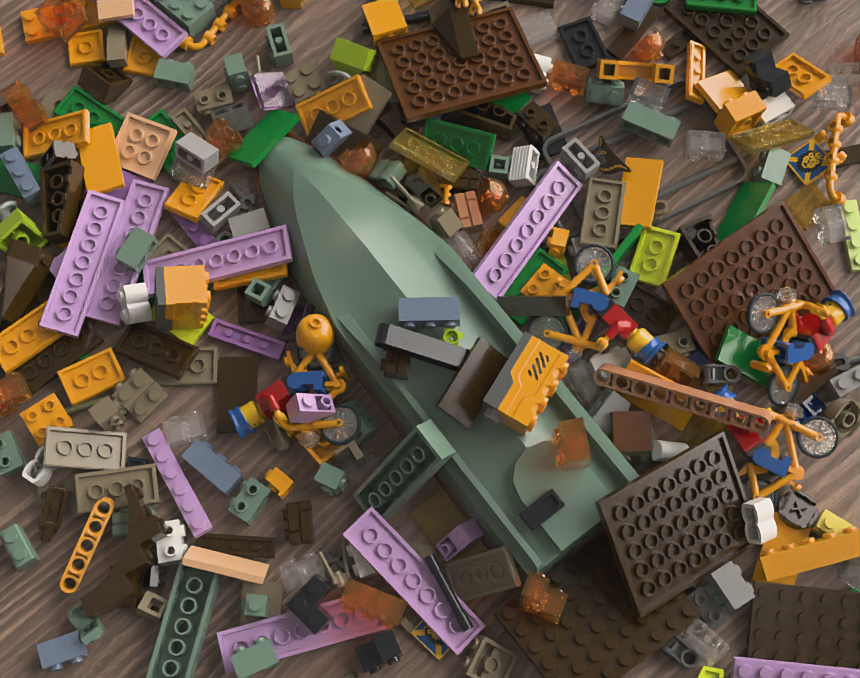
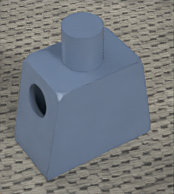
[311,119,352,157]

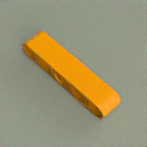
[60,497,115,593]

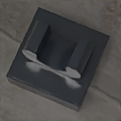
[143,566,167,588]

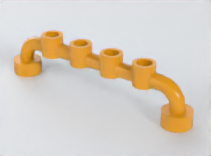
[179,0,247,51]
[822,111,855,208]

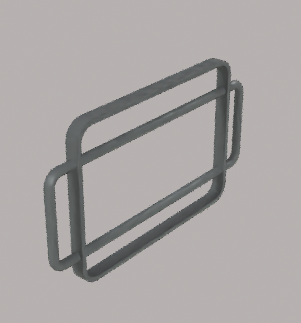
[532,78,758,244]

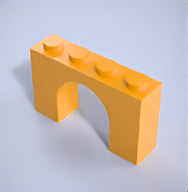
[596,59,675,84]

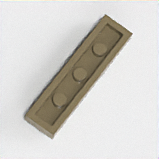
[170,107,228,171]

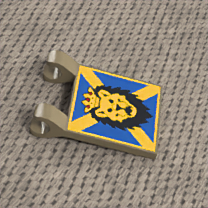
[399,617,450,661]

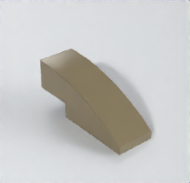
[107,23,129,68]

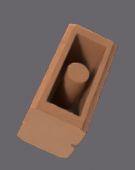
[450,190,483,235]

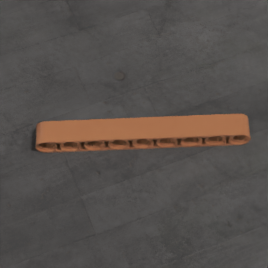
[593,363,772,433]

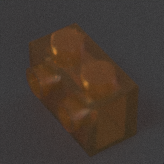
[549,59,591,96]

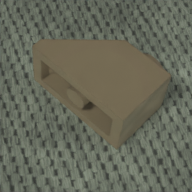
[429,206,463,237]

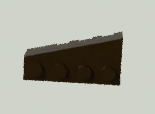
[441,102,517,142]
[40,159,85,245]
[676,214,719,264]

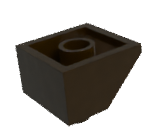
[77,61,133,104]

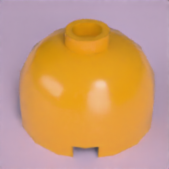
[296,314,335,354]

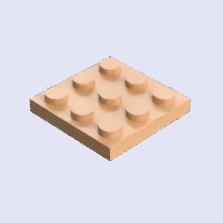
[116,112,177,181]

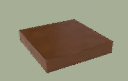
[610,411,652,452]

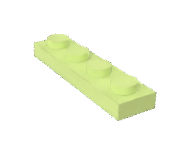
[837,200,860,273]

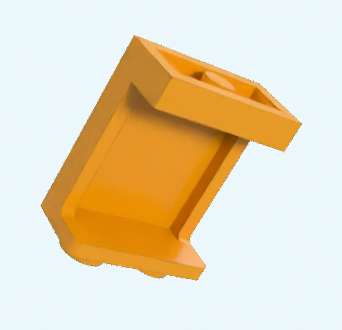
[362,0,408,48]

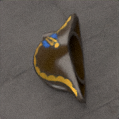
[592,135,632,175]

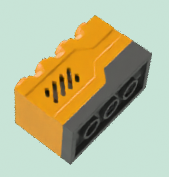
[154,265,211,331]
[481,331,570,436]

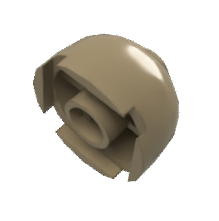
[823,398,860,438]

